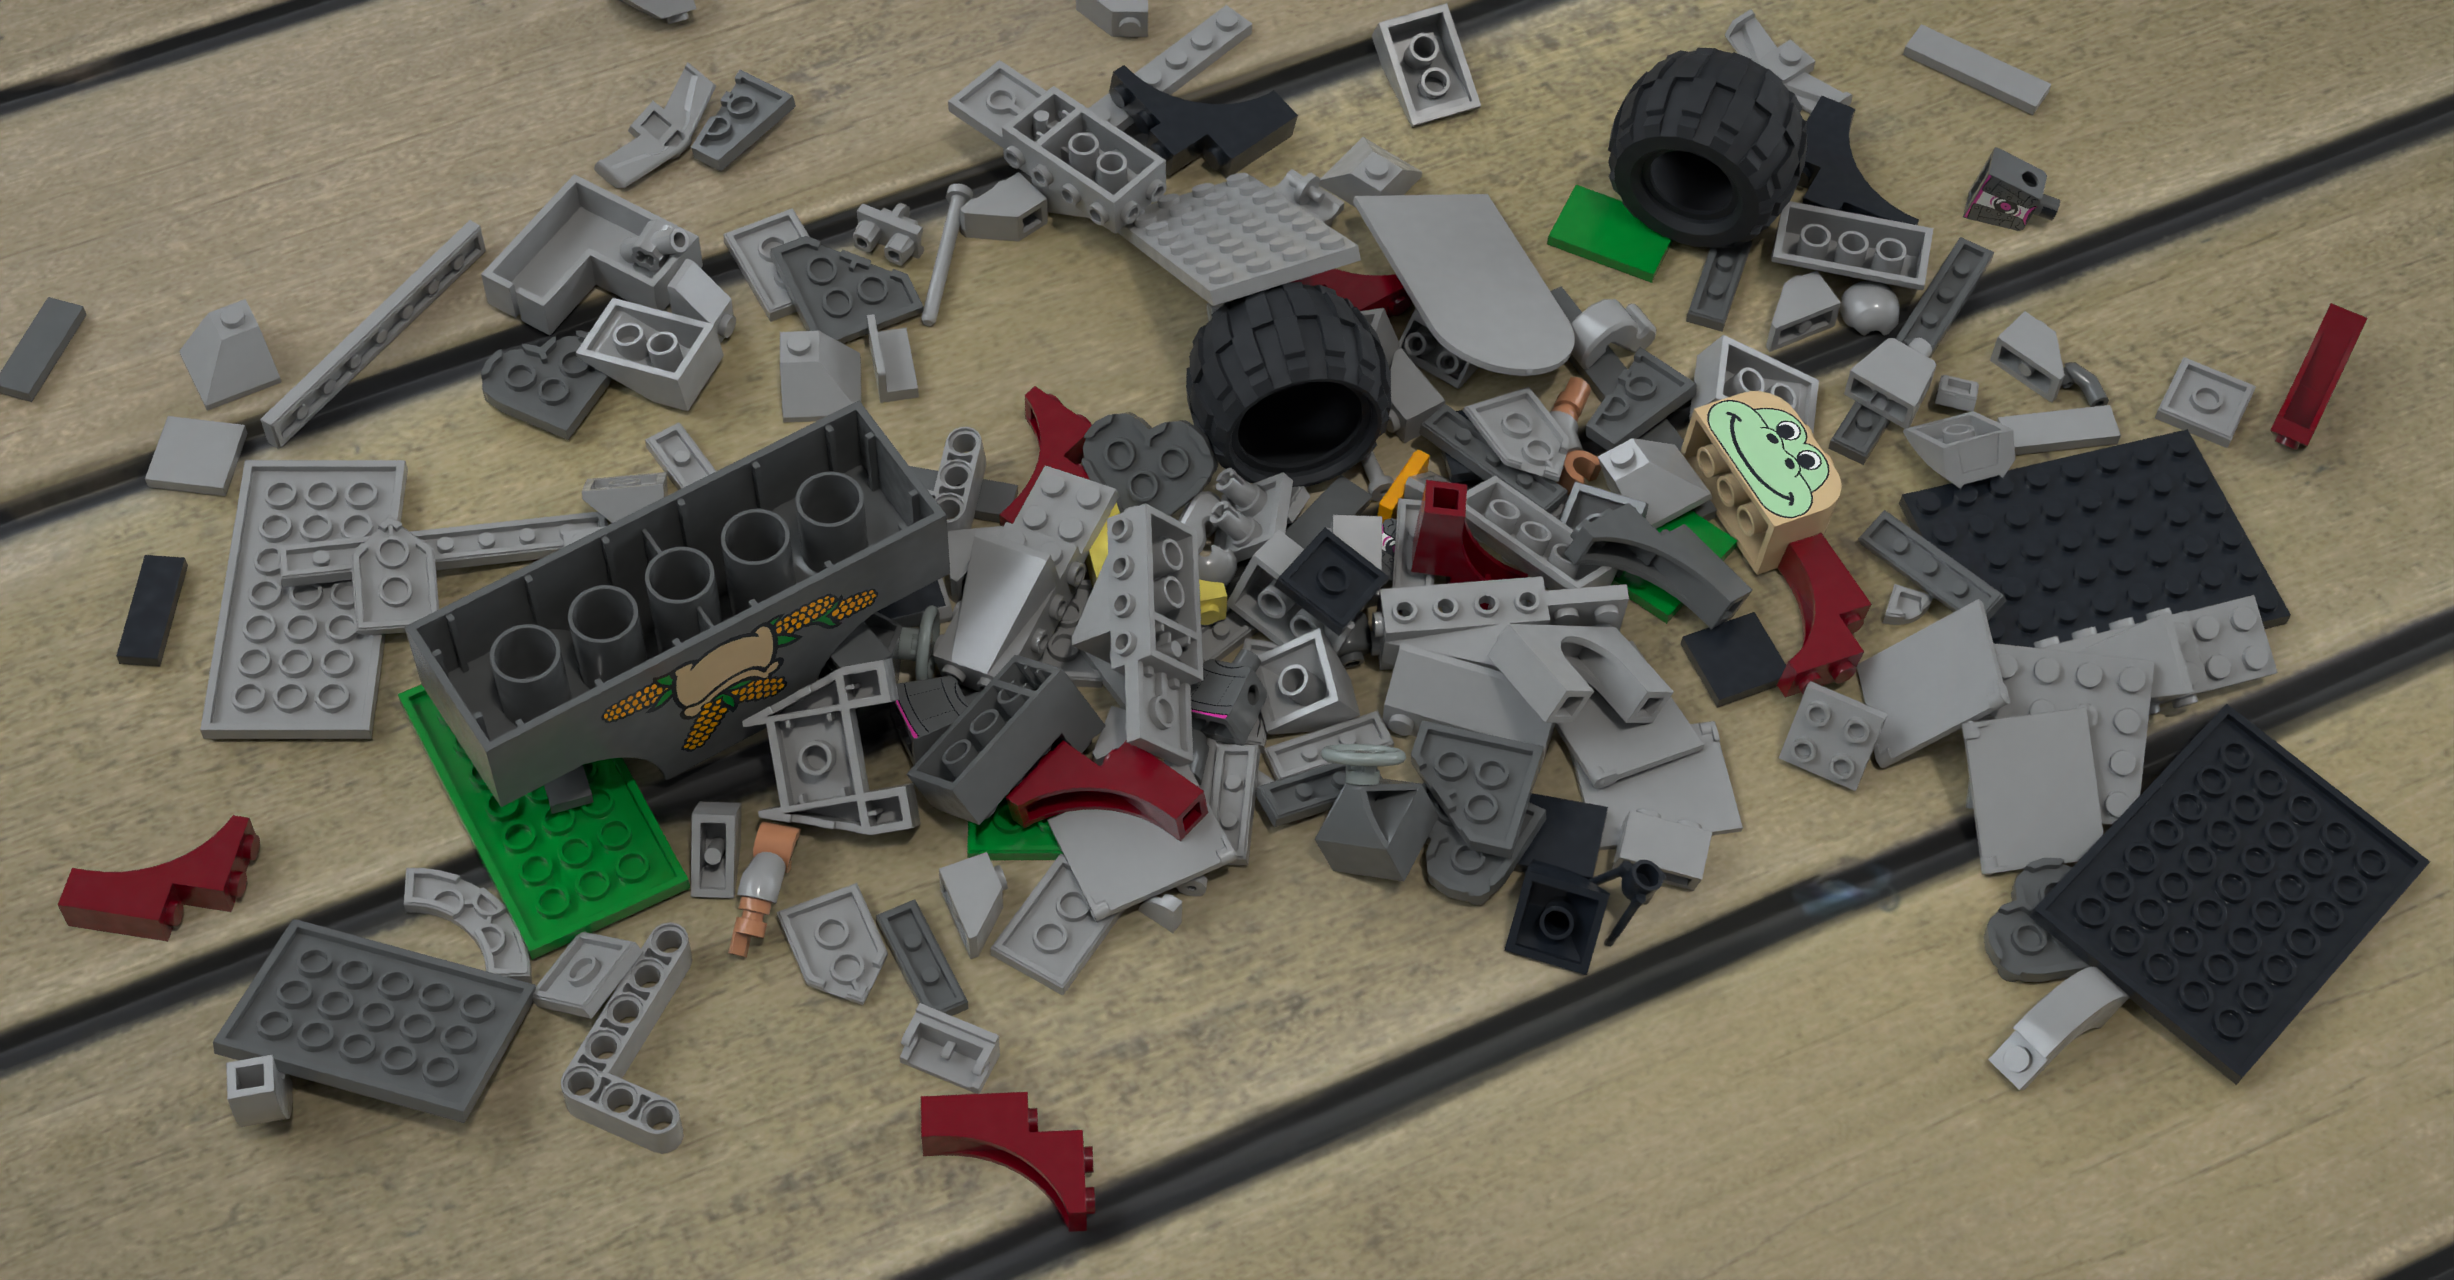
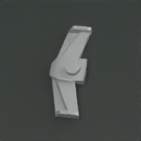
[1725,9,1853,114]
[594,62,716,188]

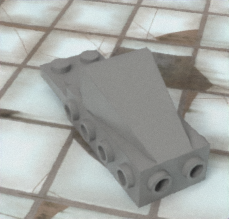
[948,60,1167,234]
[933,466,1119,692]
[1072,503,1203,766]
[1369,576,1629,671]
[2034,595,2278,715]

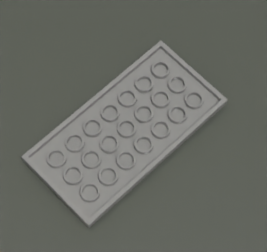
[1117,173,1361,306]
[200,460,408,739]

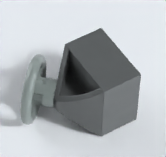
[817,605,940,723]
[1315,744,1439,881]

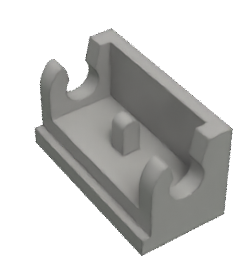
[900,1003,1000,1094]

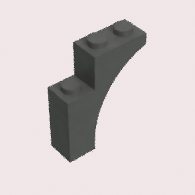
[1564,503,1752,629]

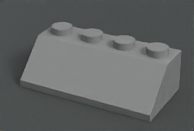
[1771,201,1934,290]
[1465,476,1618,590]
[1383,643,1555,773]

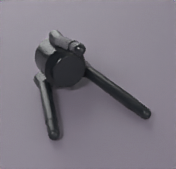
[1588,860,1666,947]

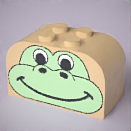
[1680,391,1842,575]

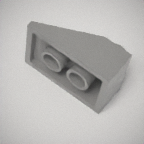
[1372,3,1481,127]
[576,298,724,411]
[1689,335,1819,433]
[1227,530,1355,655]

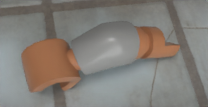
[1549,377,1601,496]
[728,821,801,958]

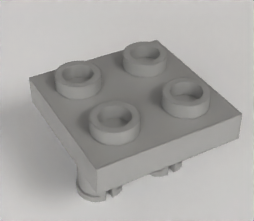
[1210,468,1293,562]
[1779,681,1888,791]

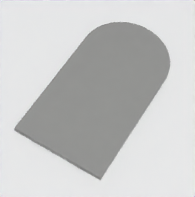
[1353,194,1575,376]

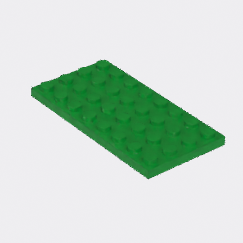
[398,684,690,960]

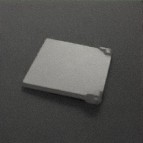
[1857,599,2010,769]
[1555,641,1704,789]
[1962,707,2104,875]
[1568,721,1743,851]
[1047,764,1237,922]

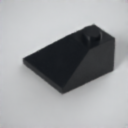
[1505,859,1610,975]

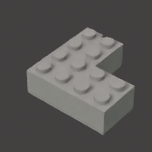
[481,174,703,335]

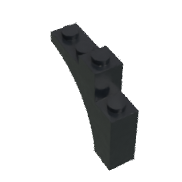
[1109,65,1298,179]
[1798,96,1919,225]

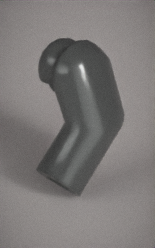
[2061,362,2109,407]

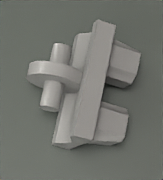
[1271,169,1344,227]
[853,203,924,266]

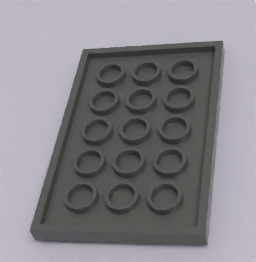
[213,919,536,1123]

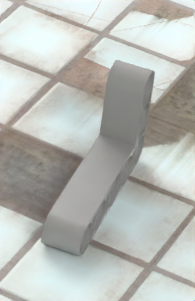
[928,427,986,531]
[561,922,692,1154]

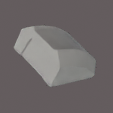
[1903,411,2015,489]

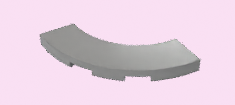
[404,868,532,983]

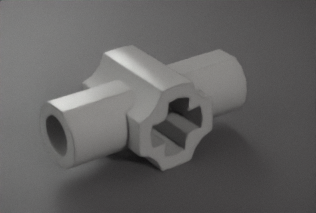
[620,219,689,271]

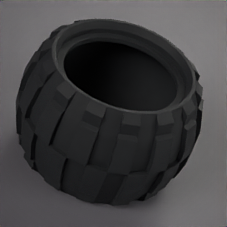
[1608,48,1807,249]
[1186,282,1391,487]

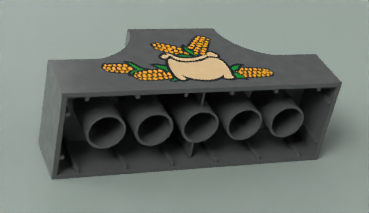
[405,401,950,807]

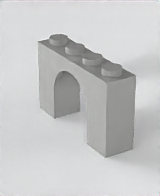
[1487,624,1674,723]

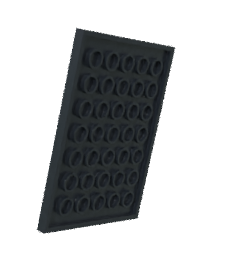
[1899,429,2291,648]
[2029,704,2430,1085]

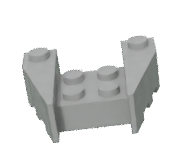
[742,658,921,835]

